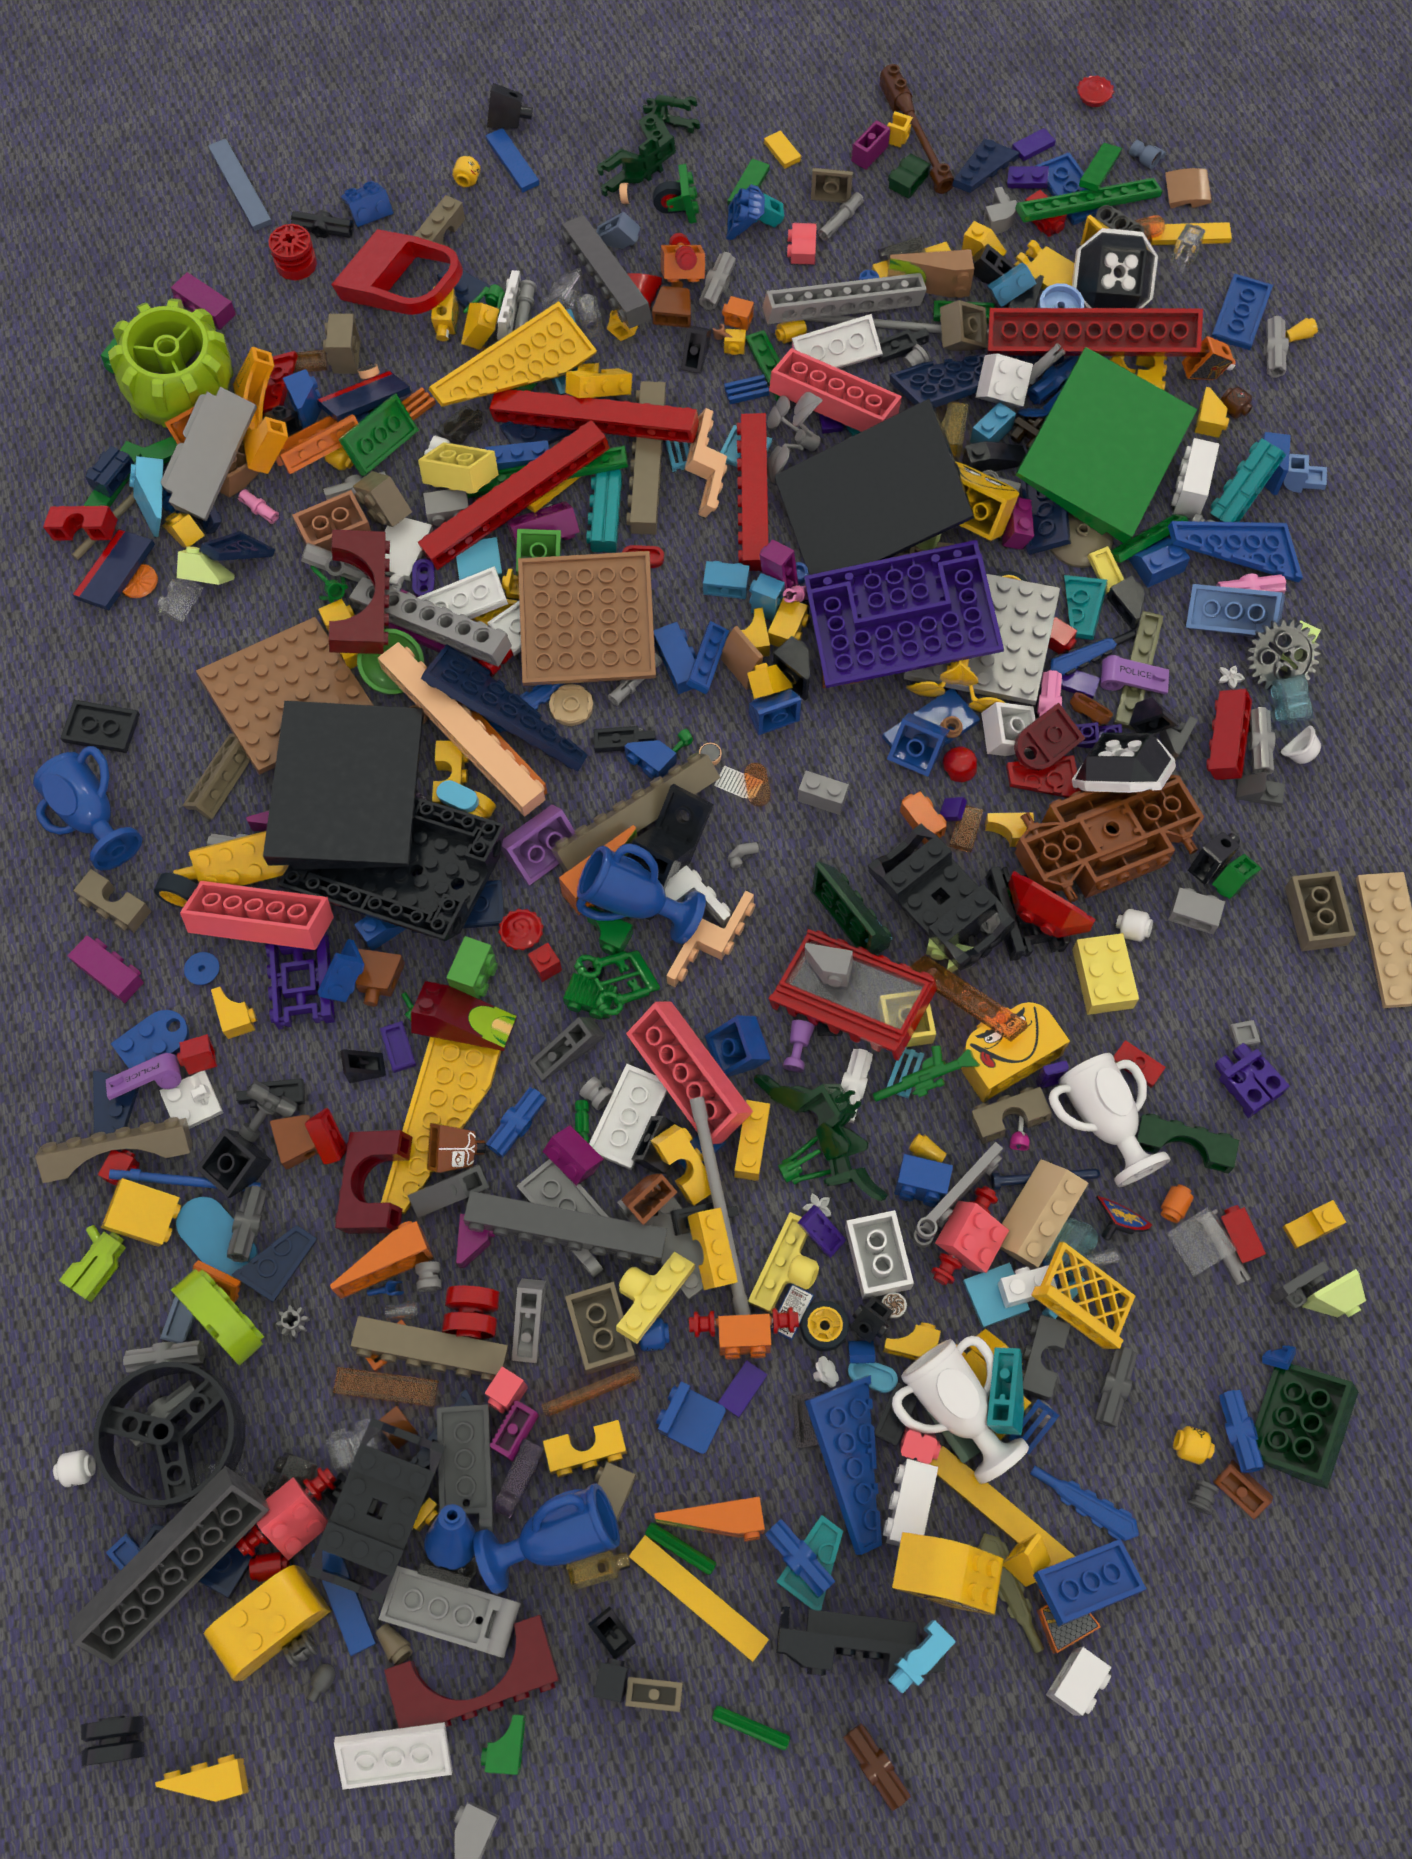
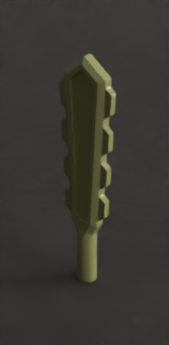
[978,1533,1044,1654]

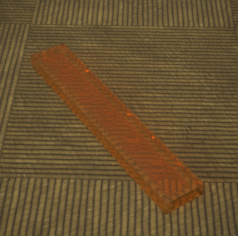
[910,955,1028,1042]

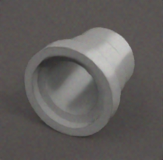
[903,344,929,368]

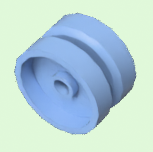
[1037,283,1084,308]

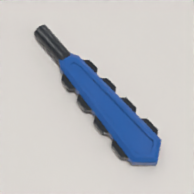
[1050,630,1136,676]

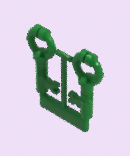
[574,950,660,1015]

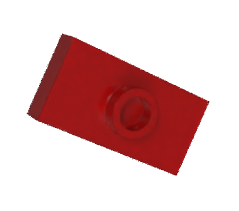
[1114,1040,1166,1088]

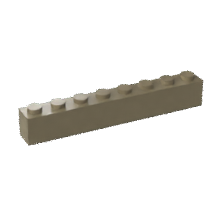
[627,381,666,535]
[551,752,721,873]

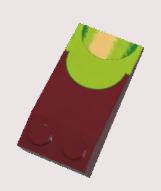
[411,981,517,1051]

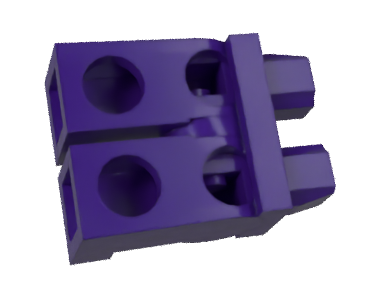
[1215,1043,1290,1118]

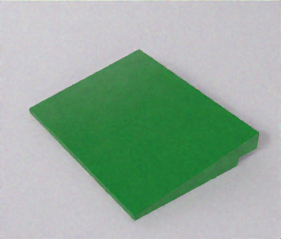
[1015,347,1197,544]

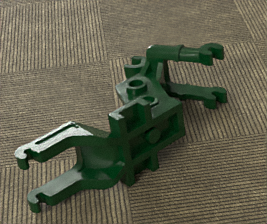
[597,94,700,196]

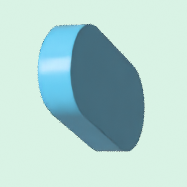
[436,780,479,813]
[848,1362,898,1393]

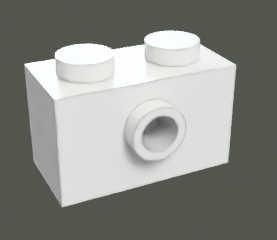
[997,1265,1057,1308]

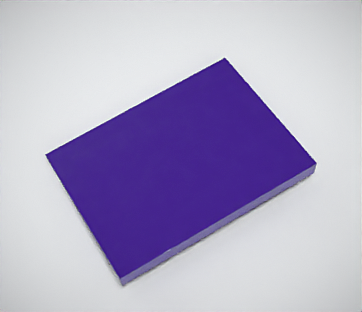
[804,540,1004,688]

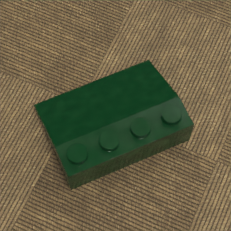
[812,861,891,955]
[1255,1364,1359,1489]

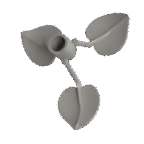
[767,392,823,484]

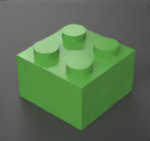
[446,936,498,999]

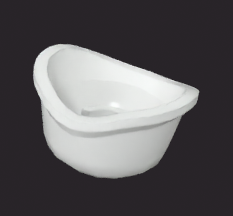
[1281,726,1321,764]

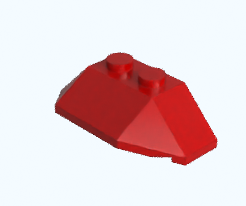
[1008,871,1096,938]

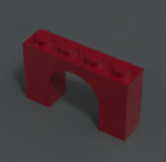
[335,1130,413,1234]

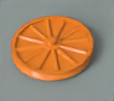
[122,564,158,598]

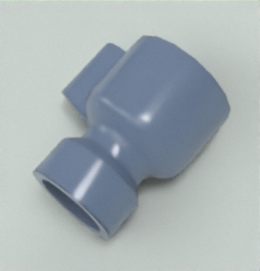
[1129,139,1166,169]

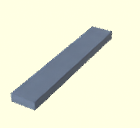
[208,139,272,231]

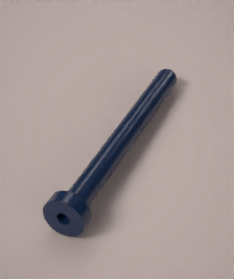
[991,1169,1100,1190]

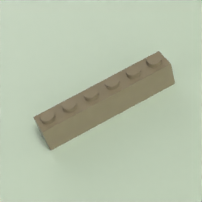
[350,1316,509,1382]

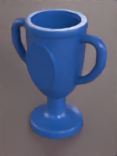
[33,746,142,871]
[576,843,706,944]
[473,1483,620,1594]

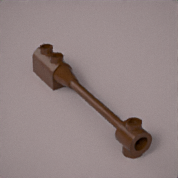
[879,64,954,194]

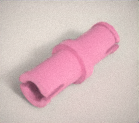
[238,489,279,524]
[783,585,809,603]

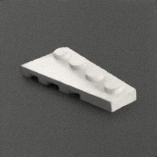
[497,270,521,340]

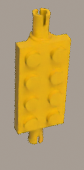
[173,831,289,886]

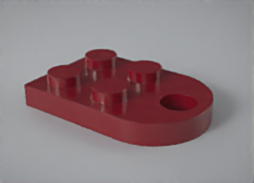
[1014,703,1086,770]

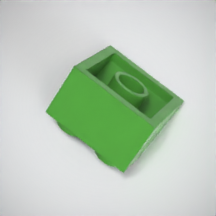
[516,529,561,576]

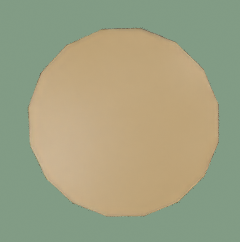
[549,684,594,726]

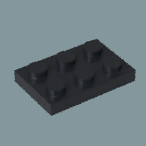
[60,700,140,753]

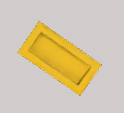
[764,130,801,169]

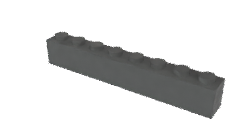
[562,215,652,329]
[464,1191,667,1265]

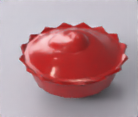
[1077,75,1114,107]
[498,908,544,950]

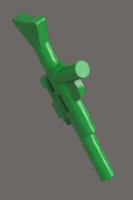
[873,1045,980,1102]

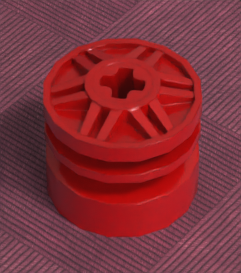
[268,224,317,281]

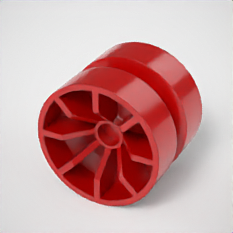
[442,1285,500,1340]

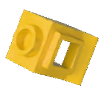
[887,111,913,148]

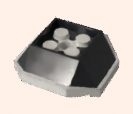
[1072,228,1158,308]
[1072,733,1176,793]

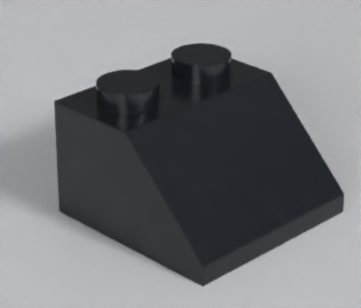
[773,636,810,701]
[196,1129,272,1198]

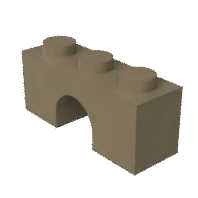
[414,195,465,245]
[73,869,151,933]
[971,1087,1052,1144]

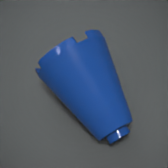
[424,1504,476,1570]

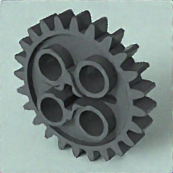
[1245,619,1321,692]

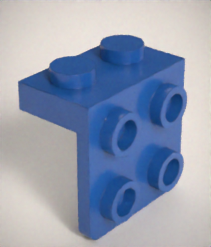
[341,181,394,227]
[318,939,364,1002]
[656,1381,726,1454]

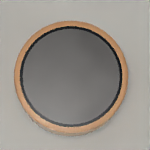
[619,183,630,204]
[358,364,380,379]
[699,743,721,766]

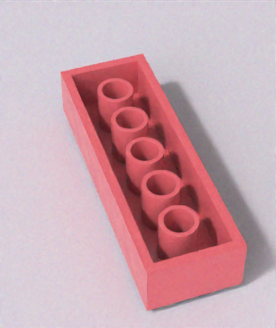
[769,348,902,432]
[180,881,334,950]
[626,1002,753,1144]

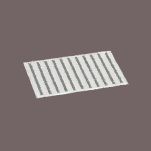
[714,766,763,800]

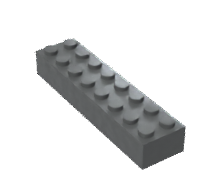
[69,1466,270,1666]

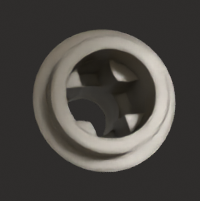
[375,1623,413,1666]

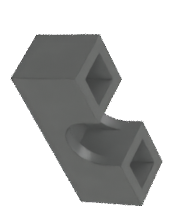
[1022,1315,1071,1402]

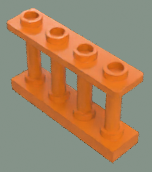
[275,414,358,474]

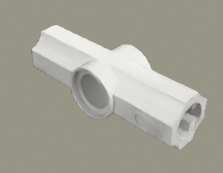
[841,1048,873,1123]

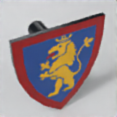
[1096,1196,1152,1241]

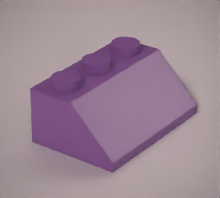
[501,805,575,885]

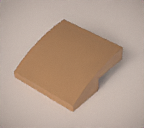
[1165,168,1212,208]
[721,626,763,690]

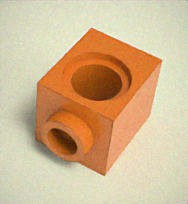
[722,296,754,331]

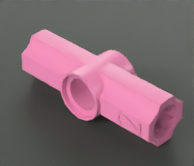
[1216,574,1286,594]
[1037,670,1062,717]

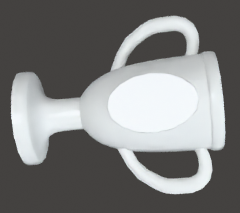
[1049,1053,1171,1187]
[892,1336,1029,1484]

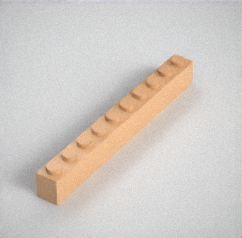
[378,642,545,817]

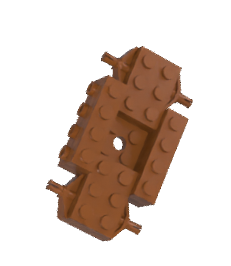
[1015,775,1204,903]

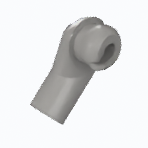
[728,842,759,868]

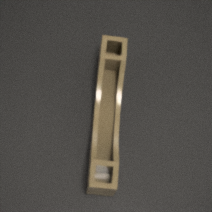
[35,1117,193,1183]

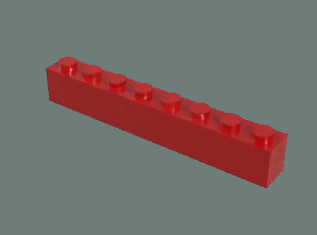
[737,413,768,571]

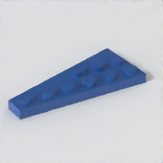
[1168,521,1303,583]
[805,1375,882,1555]

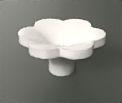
[813,1356,839,1388]

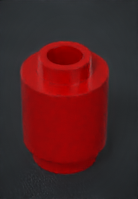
[249,1552,290,1582]

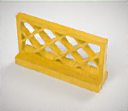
[1031,1242,1135,1349]

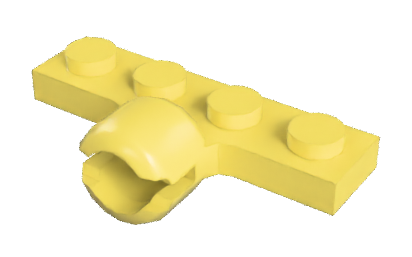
[748,1212,819,1314]
[616,1252,695,1344]

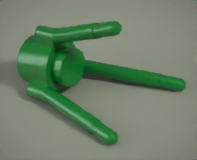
[463,284,505,319]
[310,565,348,603]
[778,1135,831,1185]

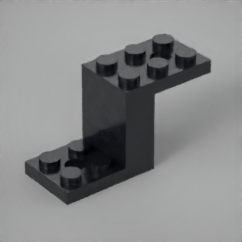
[627,784,714,921]

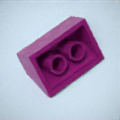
[506,501,580,549]

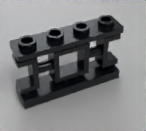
[985,866,1070,961]

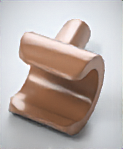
[712,324,732,340]

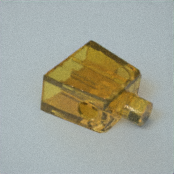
[566,1550,630,1591]

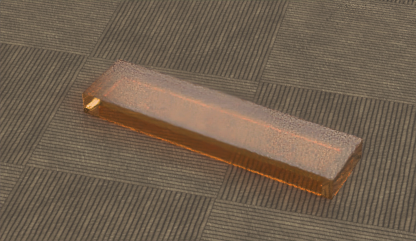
[541,1365,641,1417]
[333,1367,439,1407]

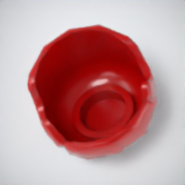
[943,746,977,782]

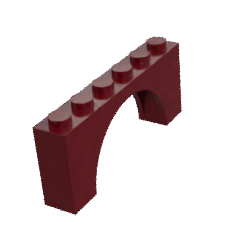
[329,529,390,654]
[384,1615,560,1729]

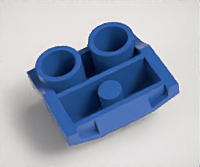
[726,184,765,240]

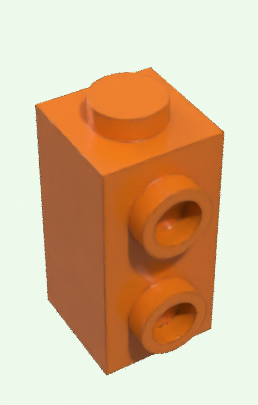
[900,791,947,844]

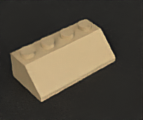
[1000,1159,1088,1270]

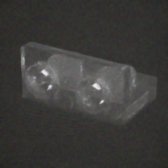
[156,578,204,625]

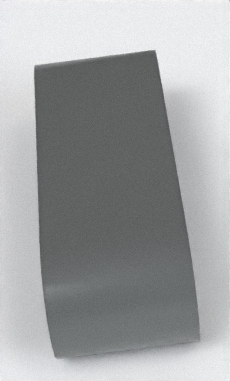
[1096,205,1147,238]

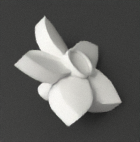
[1219,666,1245,690]
[802,1193,831,1217]

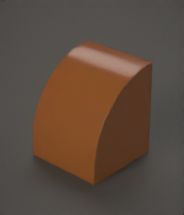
[379,1406,418,1450]

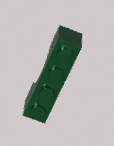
[1135,1114,1240,1174]

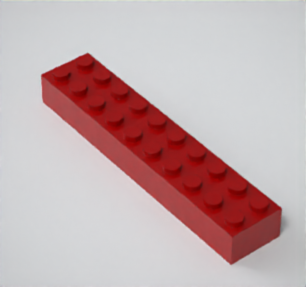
[988,308,1203,357]

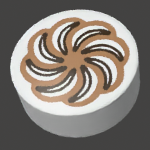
[882,1292,907,1319]

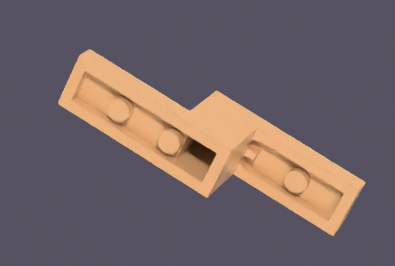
[684,408,727,518]
[666,891,756,987]

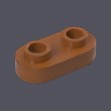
[1070,692,1113,725]

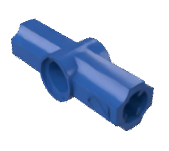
[1027,356,1079,404]
[486,1087,547,1158]
[1219,1390,1265,1473]
[765,1519,835,1598]

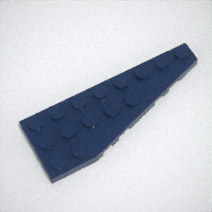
[890,354,1064,407]
[421,644,588,772]

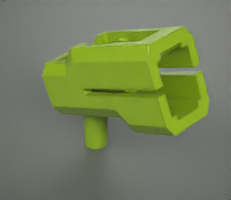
[59,1225,126,1302]

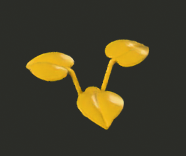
[906,659,1005,713]

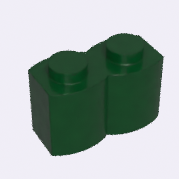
[888,154,931,199]

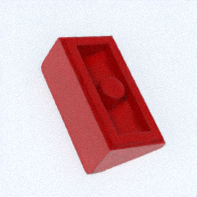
[305,1108,347,1165]

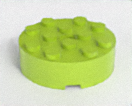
[171,1269,264,1366]

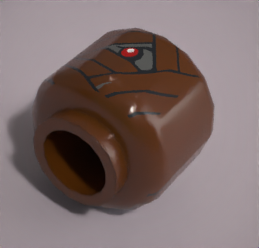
[1220,386,1253,419]

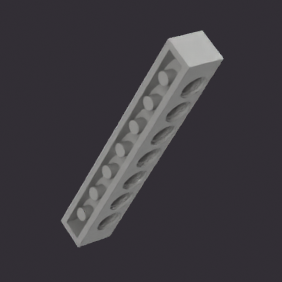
[762,273,927,324]
[349,577,512,667]

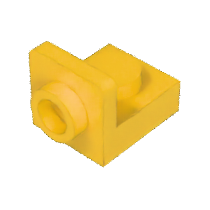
[724,329,746,355]

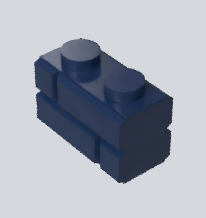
[85,446,134,498]

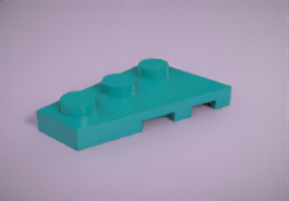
[1064,575,1108,640]
[776,1515,843,1611]

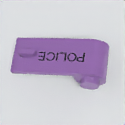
[1100,655,1169,695]
[106,1053,181,1100]

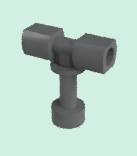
[239,1080,297,1142]

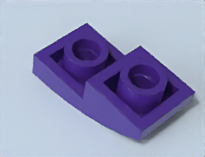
[1076,722,1122,748]

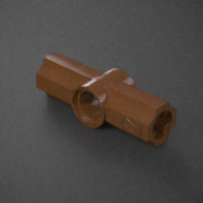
[843,1723,911,1811]

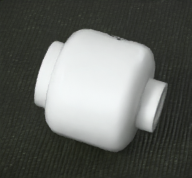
[1116,909,1153,942]
[53,1450,96,1487]

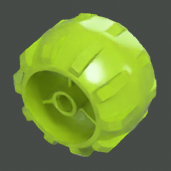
[108,298,234,428]

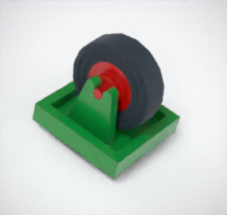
[653,164,699,224]

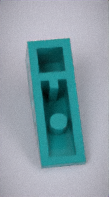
[987,1348,1024,1435]

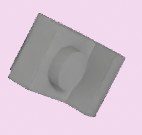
[983,187,1017,234]

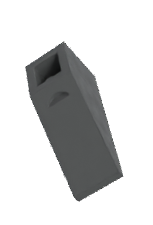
[407,1164,489,1218]

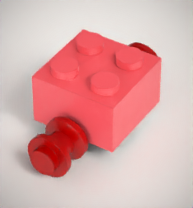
[931,1186,1009,1286]
[235,1467,337,1560]

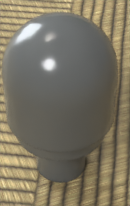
[307,1663,336,1703]

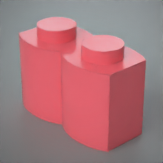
[787,223,816,265]

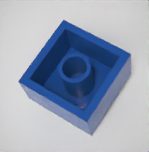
[894,1154,953,1207]

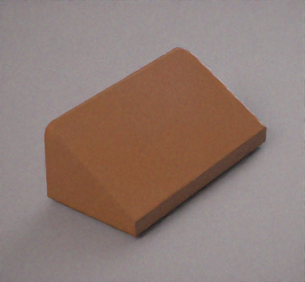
[1213,1460,1273,1520]

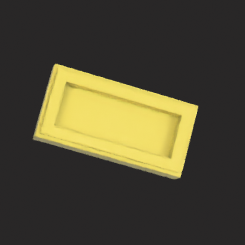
[1087,546,1124,594]

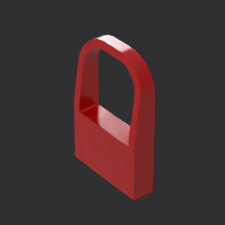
[331,229,463,315]

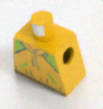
[431,287,459,341]

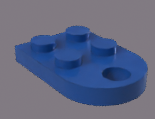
[111,1010,189,1069]

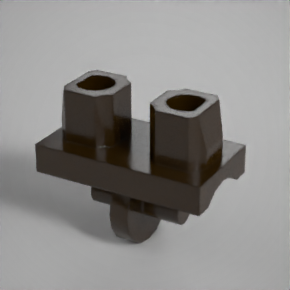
[1010,417,1045,450]

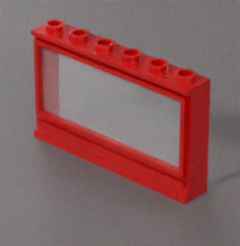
[768,929,937,1061]

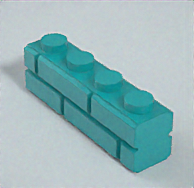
[1210,438,1286,522]
[586,469,622,553]

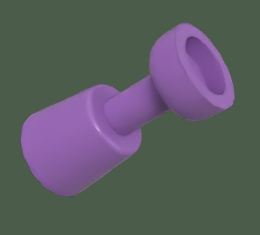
[783,1020,815,1072]

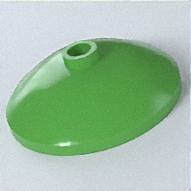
[357,629,424,695]

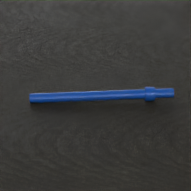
[109,1169,261,1191]

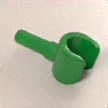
[672,729,693,753]
[401,992,414,1022]

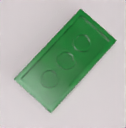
[338,394,419,476]

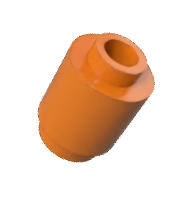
[1160,1184,1194,1223]

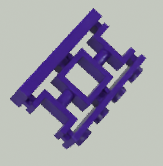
[265,931,335,1030]

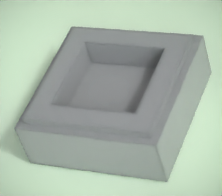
[1229,1020,1260,1048]

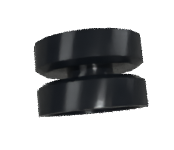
[81,1715,145,1766]

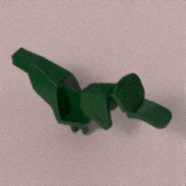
[754,1074,888,1201]

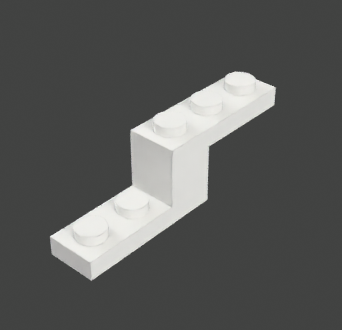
[665,865,731,928]

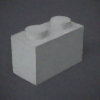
[423,489,469,526]
[797,771,849,815]
[1168,888,1225,934]

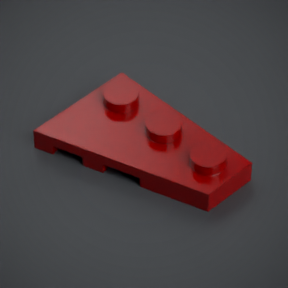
[263,351,298,416]
[1006,755,1081,798]

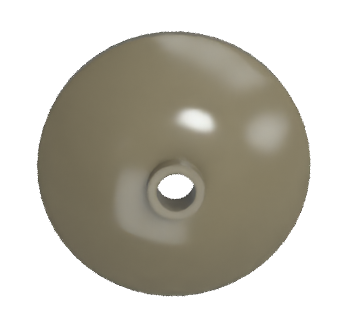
[1050,513,1113,568]

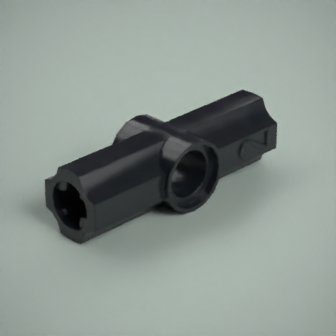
[291,210,354,238]

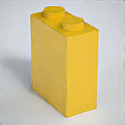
[101,1178,181,1247]

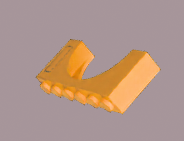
[233,347,288,474]

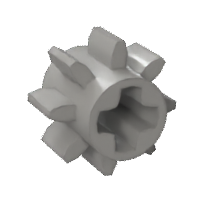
[276,1305,310,1338]

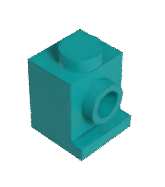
[756,193,784,228]

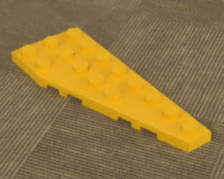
[429,301,597,407]
[381,1037,501,1214]

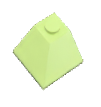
[177,547,235,585]
[1301,1269,1366,1317]

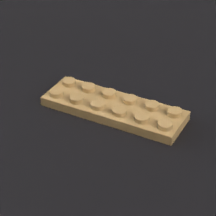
[1355,872,1412,1008]

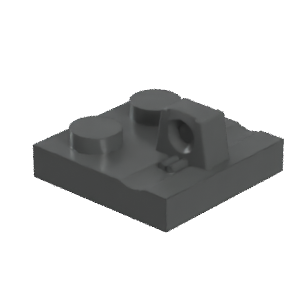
[1269,1261,1330,1310]

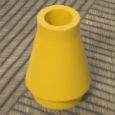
[1286,318,1318,343]
[908,1133,947,1163]

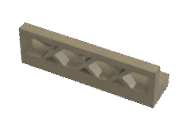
[182,733,250,819]

